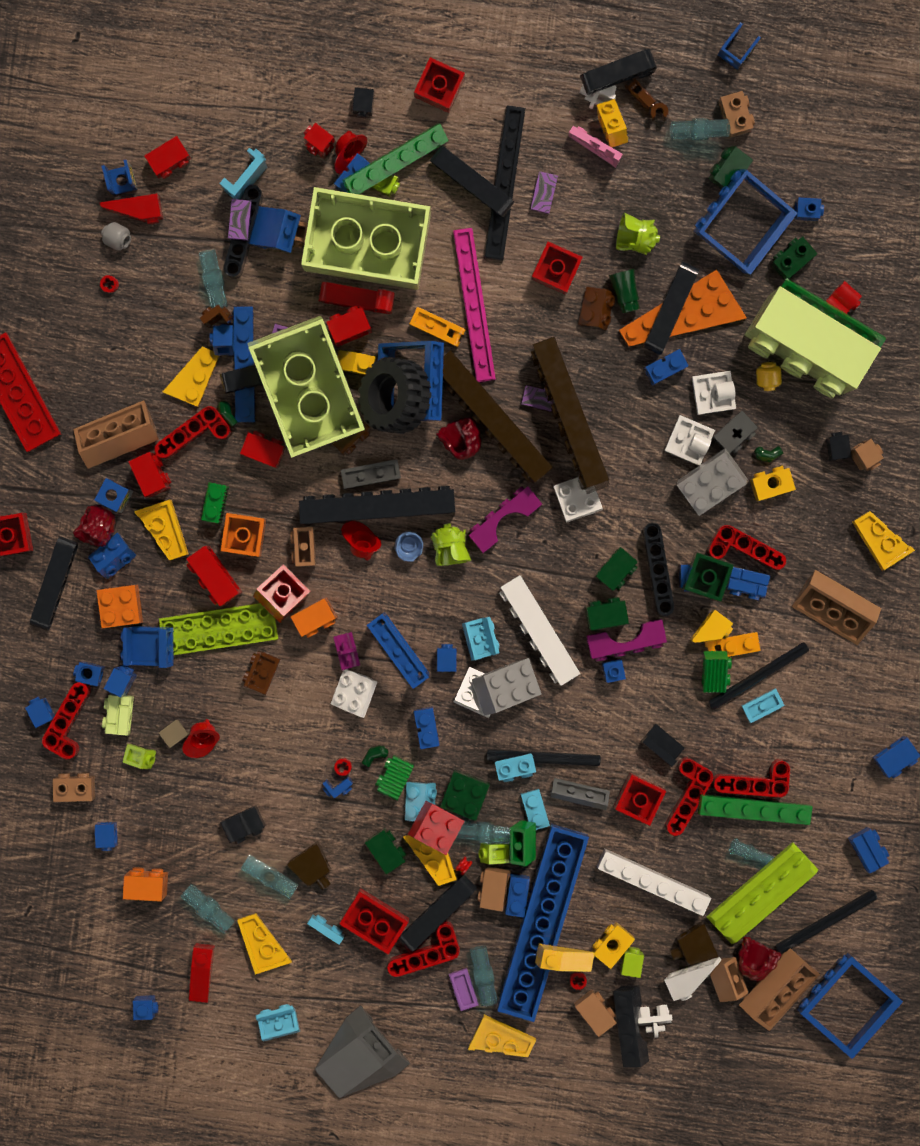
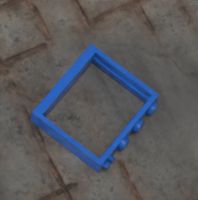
[693,169,797,275]
[378,341,444,421]
[367,612,430,689]
[797,953,903,1059]

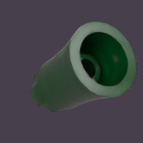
[608,269,640,313]

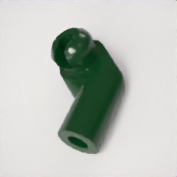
[217,401,238,427]
[754,446,784,463]
[361,745,389,767]

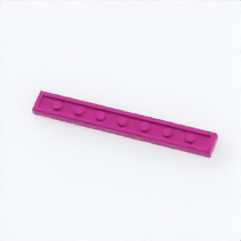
[453,228,496,382]

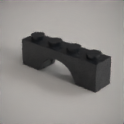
[613,985,649,1067]

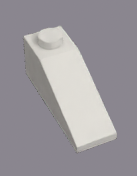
[664,957,721,1001]

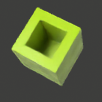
[620,947,644,978]

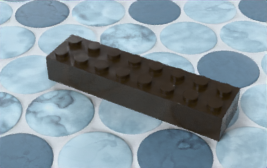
[530,337,609,494]
[443,350,553,484]

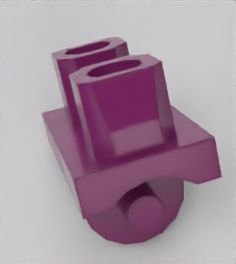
[333,632,361,670]

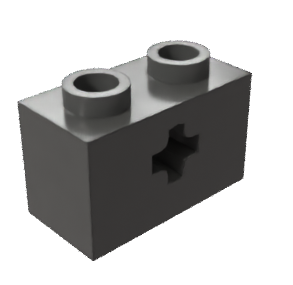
[712,411,758,454]

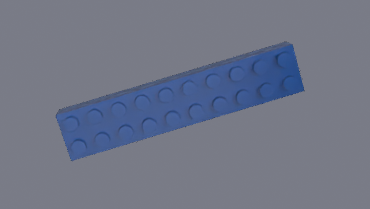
[497,824,589,1022]

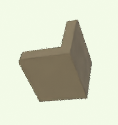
[159,720,189,748]

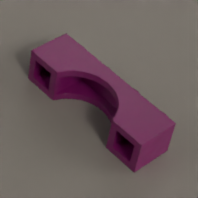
[468,486,542,553]
[586,619,667,661]

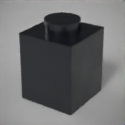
[352,87,375,119]
[826,432,852,461]

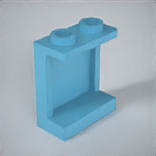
[219,148,267,200]

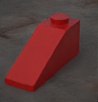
[100,193,163,224]
[189,943,215,1003]

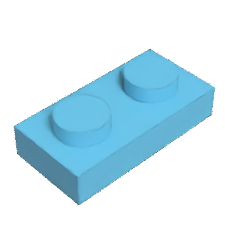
[741,688,785,723]
[521,789,550,830]
[307,914,344,945]

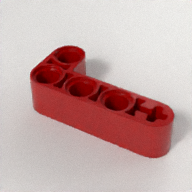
[318,282,395,314]
[154,406,232,459]
[707,525,786,570]
[42,682,91,759]
[665,757,713,836]
[712,759,790,797]
[387,921,460,977]

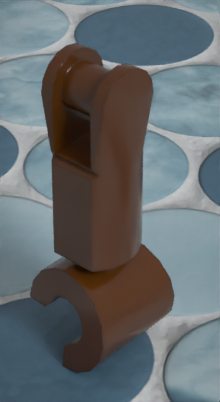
[625,78,669,122]

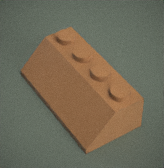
[73,400,159,469]
[792,570,881,645]
[739,948,820,1031]

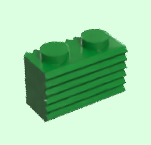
[201,482,229,524]
[701,651,732,693]
[375,755,414,801]
[509,820,536,866]

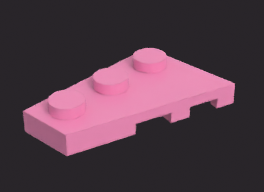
[568,126,623,168]

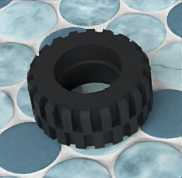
[358,357,431,434]

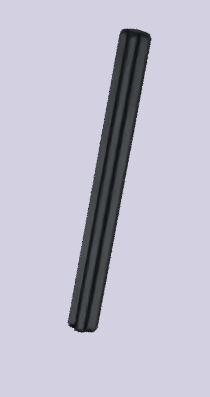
[709,642,809,710]
[487,749,601,766]
[775,890,877,954]

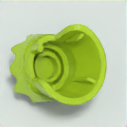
[616,212,660,255]
[431,524,472,566]

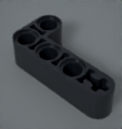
[580,49,657,95]

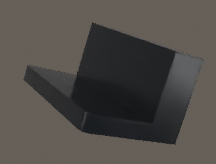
[641,724,684,767]

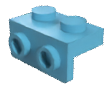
[462,617,499,661]
[495,753,536,782]
[405,782,437,821]
[255,1004,300,1042]

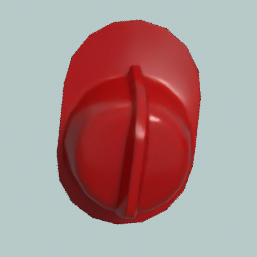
[334,131,368,174]
[341,521,381,561]
[182,719,220,758]

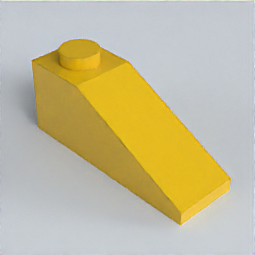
[535,944,595,972]

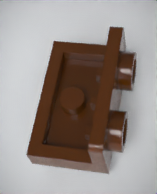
[579,287,615,330]
[200,304,234,328]
[331,419,371,456]
[242,650,281,695]

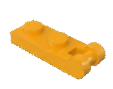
[409,307,466,347]
[704,632,761,657]

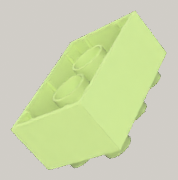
[301,187,431,290]
[744,286,881,398]
[248,316,365,458]

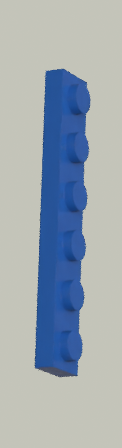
[234,307,255,422]

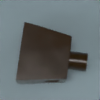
[287,841,331,890]
[670,921,718,965]

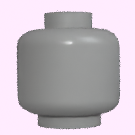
[101,222,131,251]

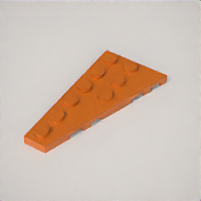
[619,270,747,347]

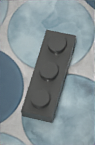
[341,459,401,489]
[550,778,610,810]

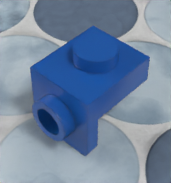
[323,776,353,798]

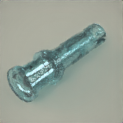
[729,838,775,865]

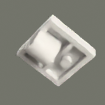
[692,371,736,415]
[664,415,715,466]
[554,477,603,523]
[454,667,490,718]
[331,669,377,718]

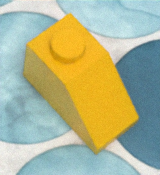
[337,350,376,376]
[690,609,733,643]

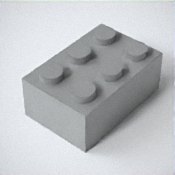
[677,448,748,516]
[471,658,541,715]

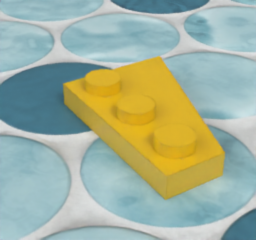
[163,346,220,407]
[134,500,189,560]
[852,511,915,571]
[403,835,457,886]
[237,913,292,975]
[468,1014,536,1057]

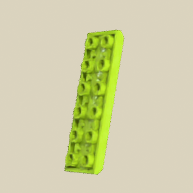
[159,603,279,655]
[706,842,818,944]

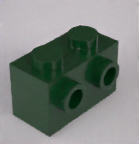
[708,146,753,189]
[771,236,818,280]
[595,547,638,591]
[365,828,406,875]

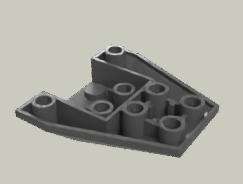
[315,1005,410,1098]

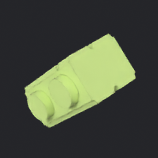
[102,694,134,736]

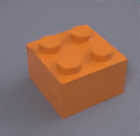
[221,513,267,557]
[96,585,143,628]
[291,597,338,638]
[123,867,168,902]

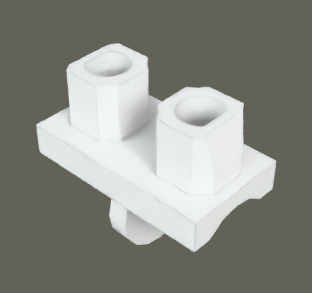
[579,85,616,109]
[638,1005,672,1038]

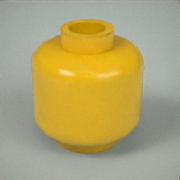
[756,362,782,391]

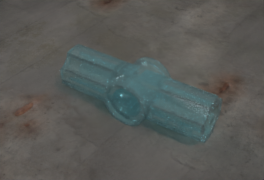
[670,118,731,140]
[199,249,228,308]
[456,822,511,844]
[241,855,299,899]
[180,883,235,934]
[470,946,498,1006]

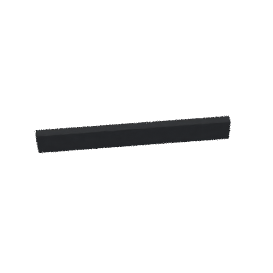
[484,105,526,261]

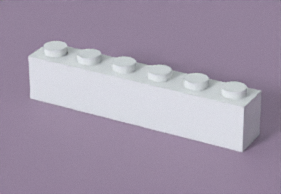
[499,575,580,685]
[596,848,711,916]

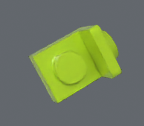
[370,175,400,197]
[123,744,156,769]
[478,843,509,864]

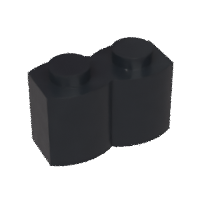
[220,805,266,844]

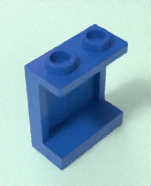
[249,206,301,253]
[121,626,174,668]

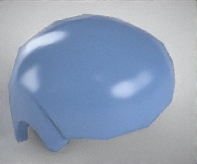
[394,532,423,562]

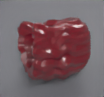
[436,417,481,460]
[73,504,115,547]
[739,937,782,981]

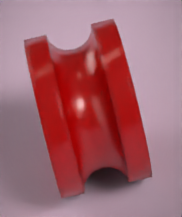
[100,275,119,293]
[334,758,352,776]
[455,856,472,876]
[569,971,587,990]

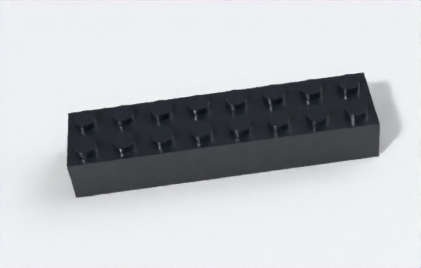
[299,486,456,524]

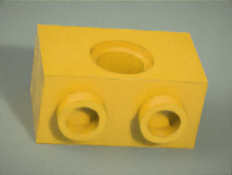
[597,99,628,147]
[750,466,796,501]
[592,922,635,969]

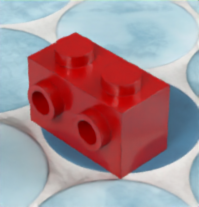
[304,122,336,159]
[144,136,191,179]
[240,431,286,468]

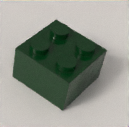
[682,552,734,602]
[584,597,629,630]
[440,769,490,821]

